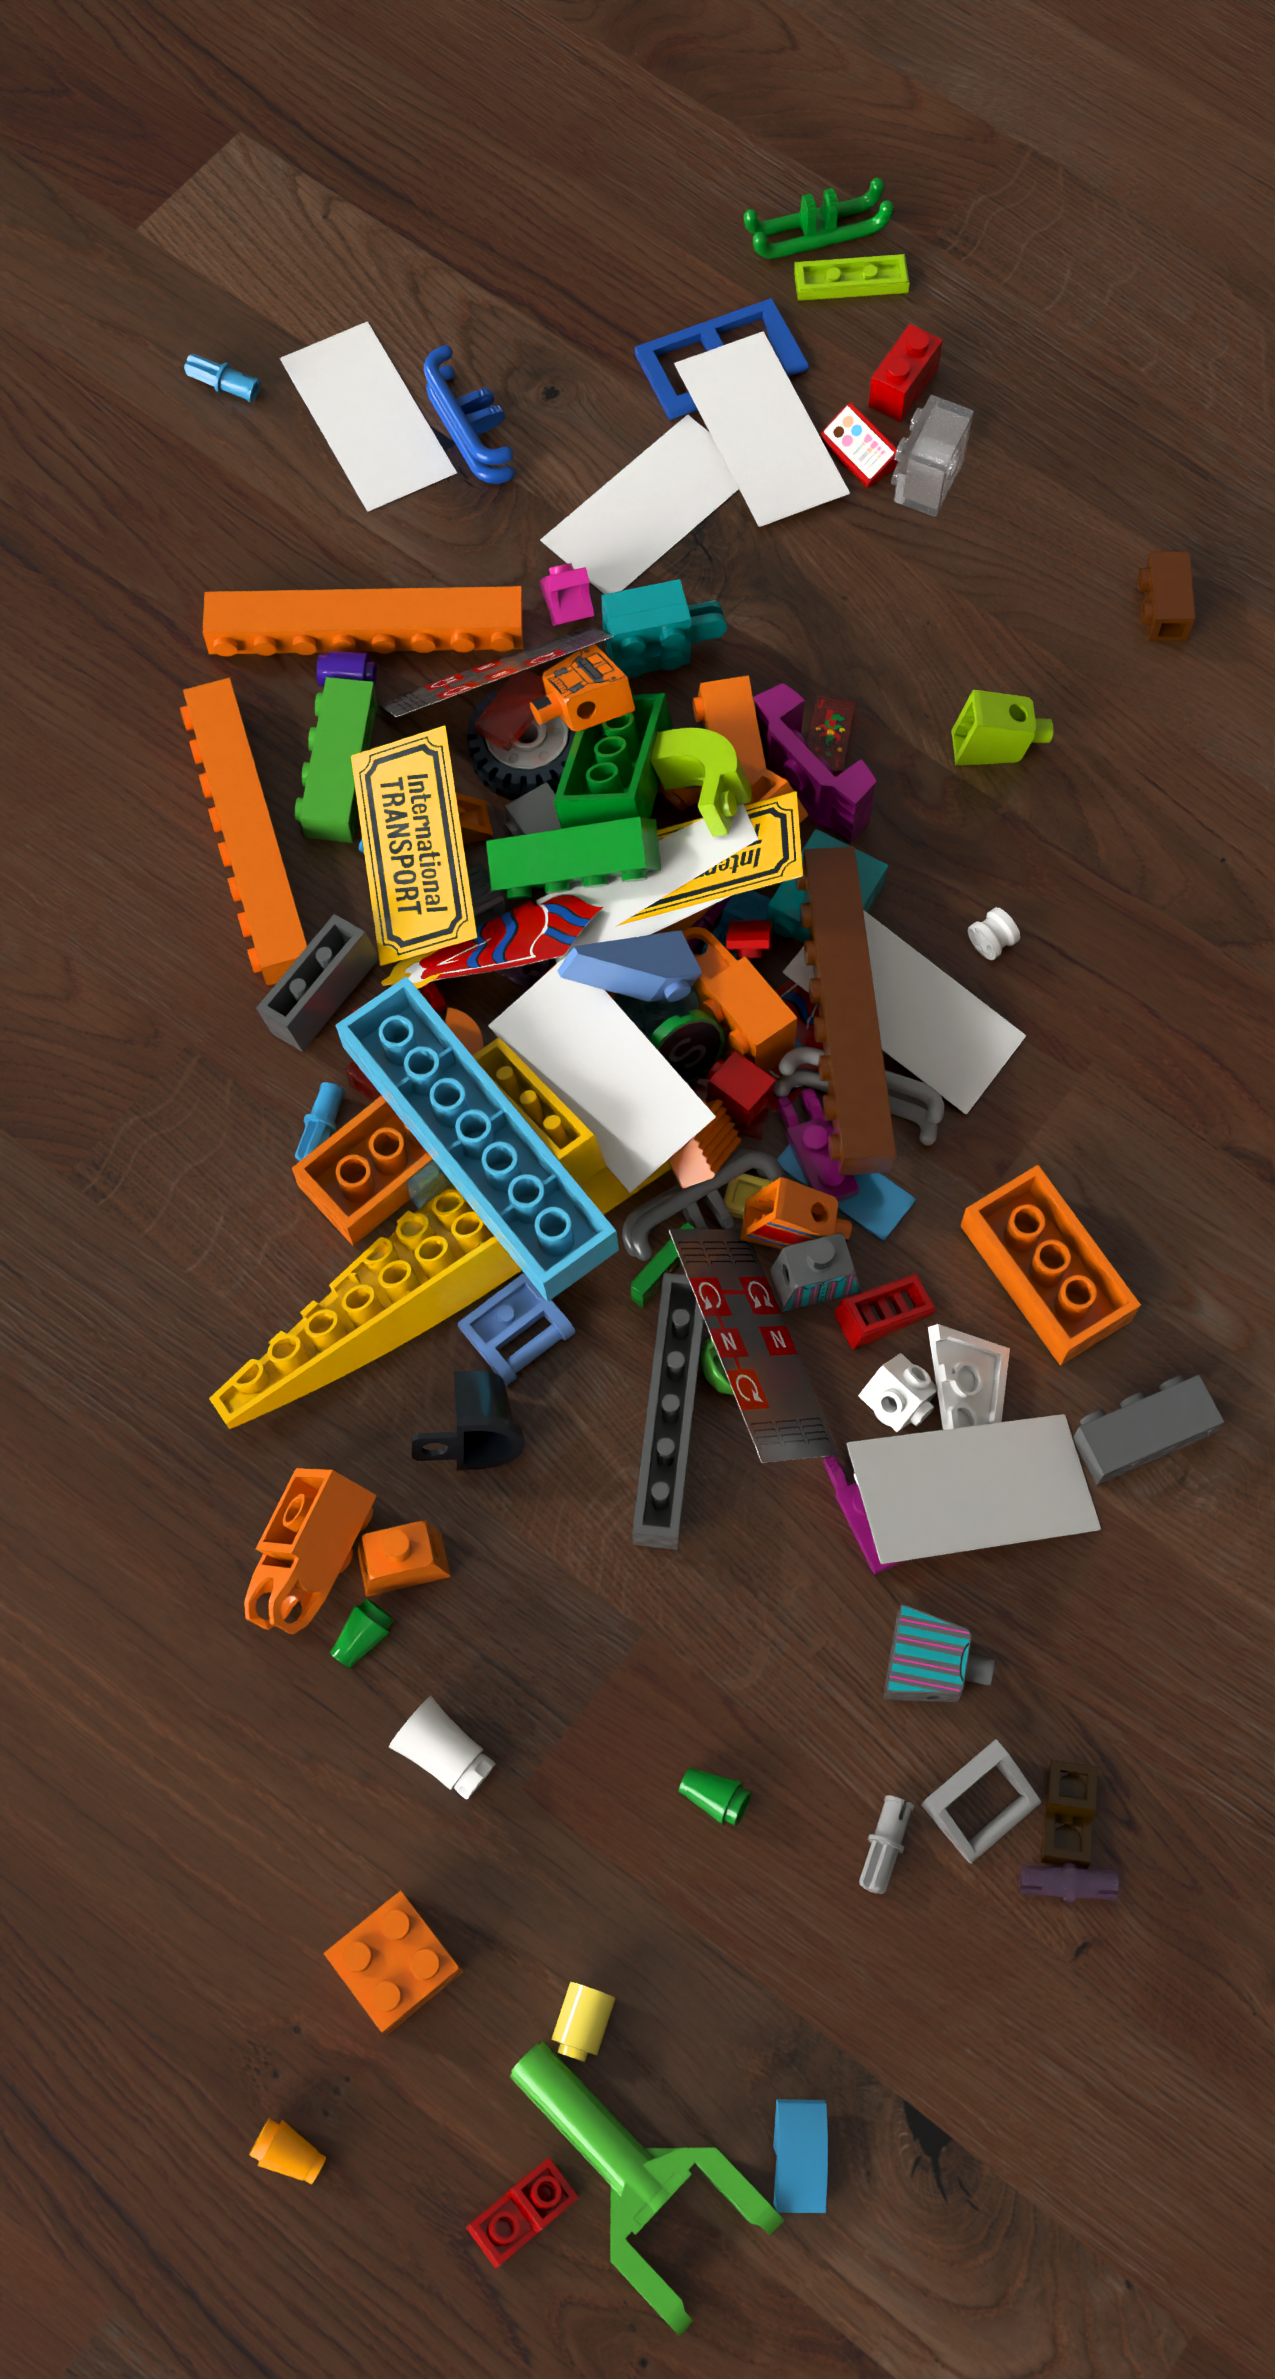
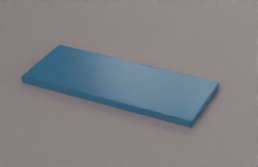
[777,1144,917,1242]

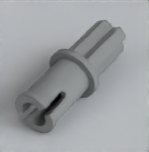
[859,1795,914,1894]

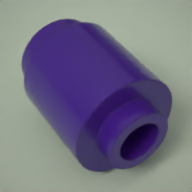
[317,651,377,687]

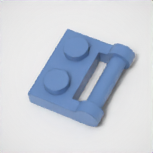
[458,1273,576,1386]

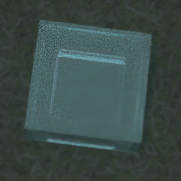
[407,1160,452,1209]

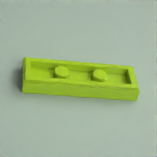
[794,254,909,301]

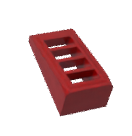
[834,1273,936,1349]

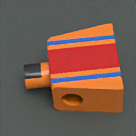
[740,1177,852,1249]

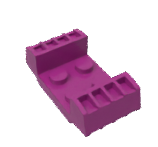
[754,683,877,844]

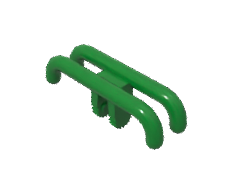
[743,178,894,259]

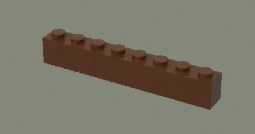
[795,846,896,1176]

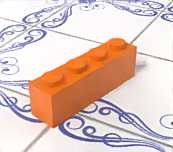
[693,675,766,781]

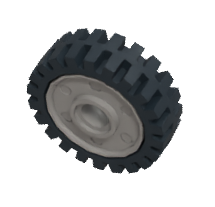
[467,681,576,801]

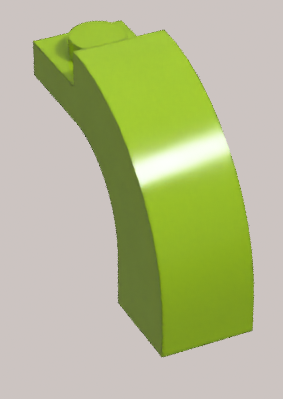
[650,728,752,837]

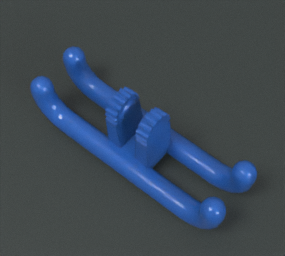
[424,345,515,484]

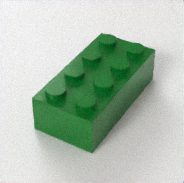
[553,693,674,829]

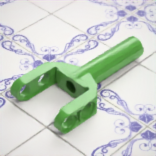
[509,2041,784,2336]

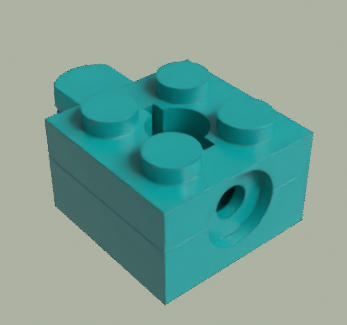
[602,579,728,678]

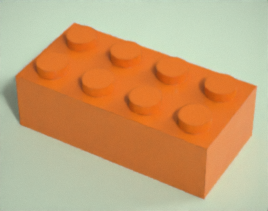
[292,1095,443,1246]
[960,1165,1141,1366]

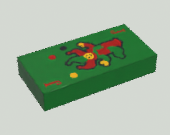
[631,1222,695,1309]

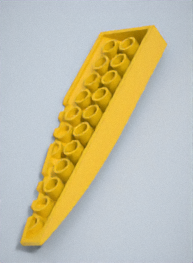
[209,1160,672,1429]

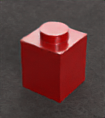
[707,1050,776,1127]

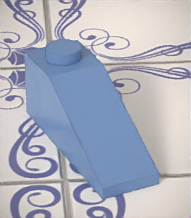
[557,930,702,1002]

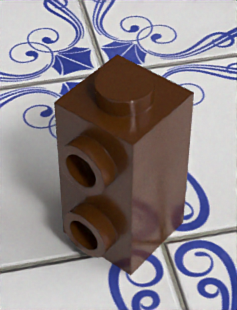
[1138,549,1196,641]

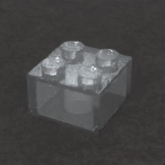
[891,395,974,517]

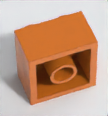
[323,1890,463,2035]

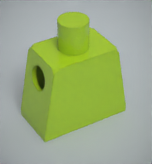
[951,690,1053,766]

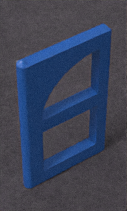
[635,298,809,420]

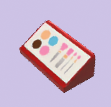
[819,402,899,488]

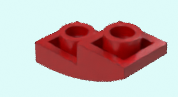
[726,919,774,959]
[466,2157,579,2269]

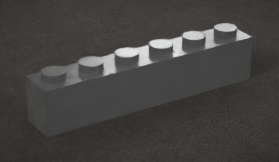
[632,1273,704,1550]

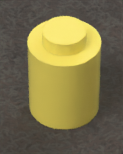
[551,1982,616,2062]

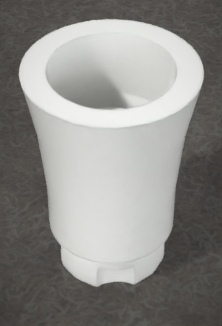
[389,1696,496,1799]

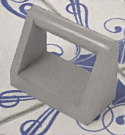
[921,1739,1041,1864]

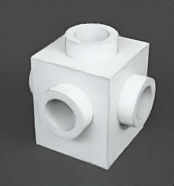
[858,1353,937,1432]

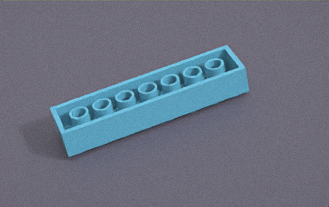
[336,976,619,1302]

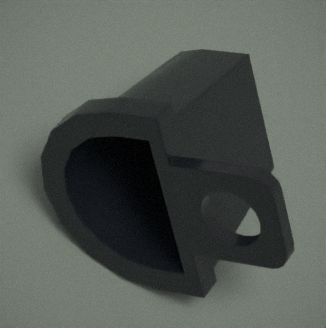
[411,1370,525,1470]

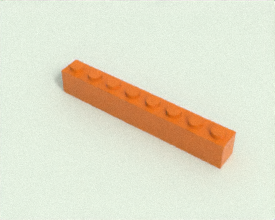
[203,586,523,656]
[180,678,307,986]

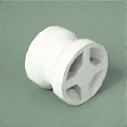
[968,907,1020,960]

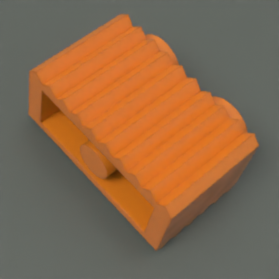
[668,1099,742,1188]

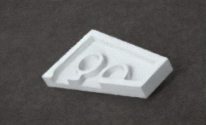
[928,1324,1010,1430]

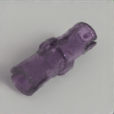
[1019,1863,1119,1902]

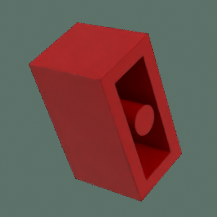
[868,324,943,423]

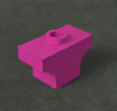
[539,563,595,626]

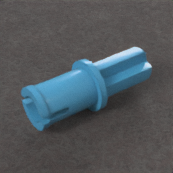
[184,354,261,403]
[295,1082,346,1161]

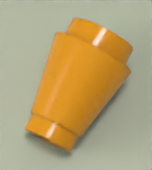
[249,2118,326,2185]

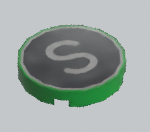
[649,1010,725,1084]

